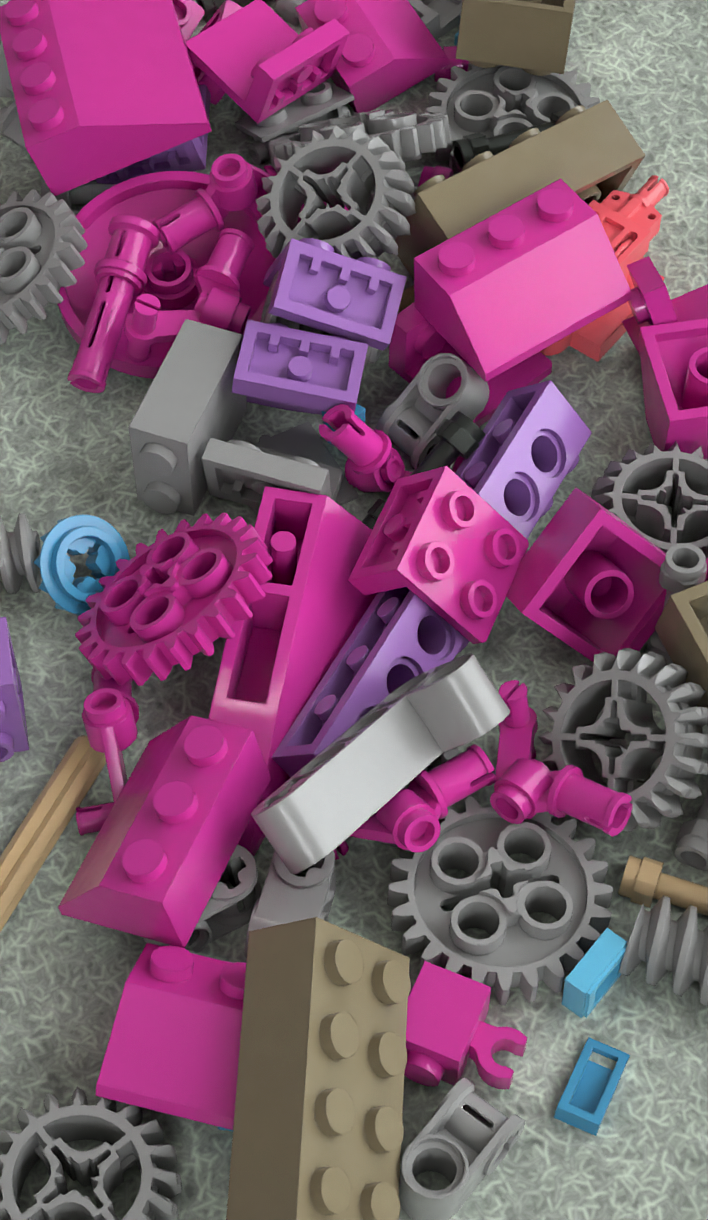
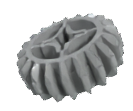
[255,125,416,260]
[591,441,708,559]
[538,648,708,832]
[0,1087,182,1220]

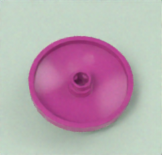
[57,171,276,379]

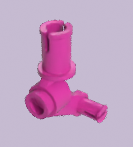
[152,154,305,254]
[124,228,255,362]
[319,404,464,492]
[76,668,139,836]
[490,680,633,837]
[334,744,496,860]

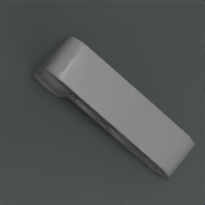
[251,653,510,874]

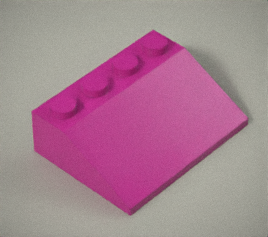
[0,0,212,196]

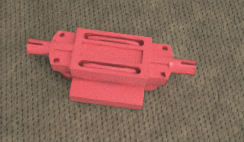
[540,175,669,362]

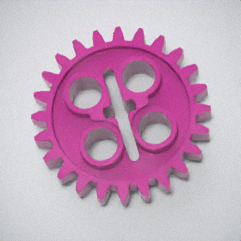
[75,512,273,686]

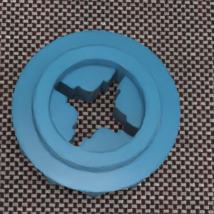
[34,514,130,616]

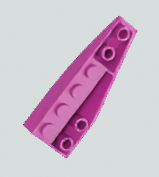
[208,486,377,857]

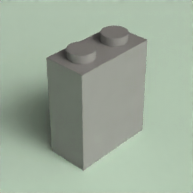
[128,319,247,516]

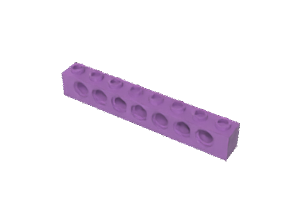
[272,380,592,778]

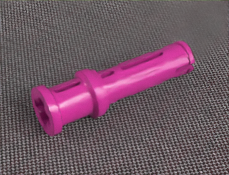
[67,215,161,393]

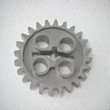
[426,62,600,175]
[268,109,452,172]
[0,189,88,345]
[387,794,613,1005]

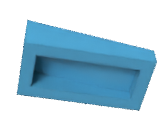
[554,1037,630,1136]

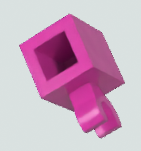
[404,961,528,1090]

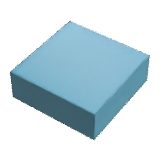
[562,928,627,1018]

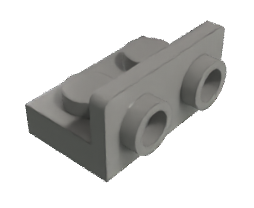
[202,438,343,508]

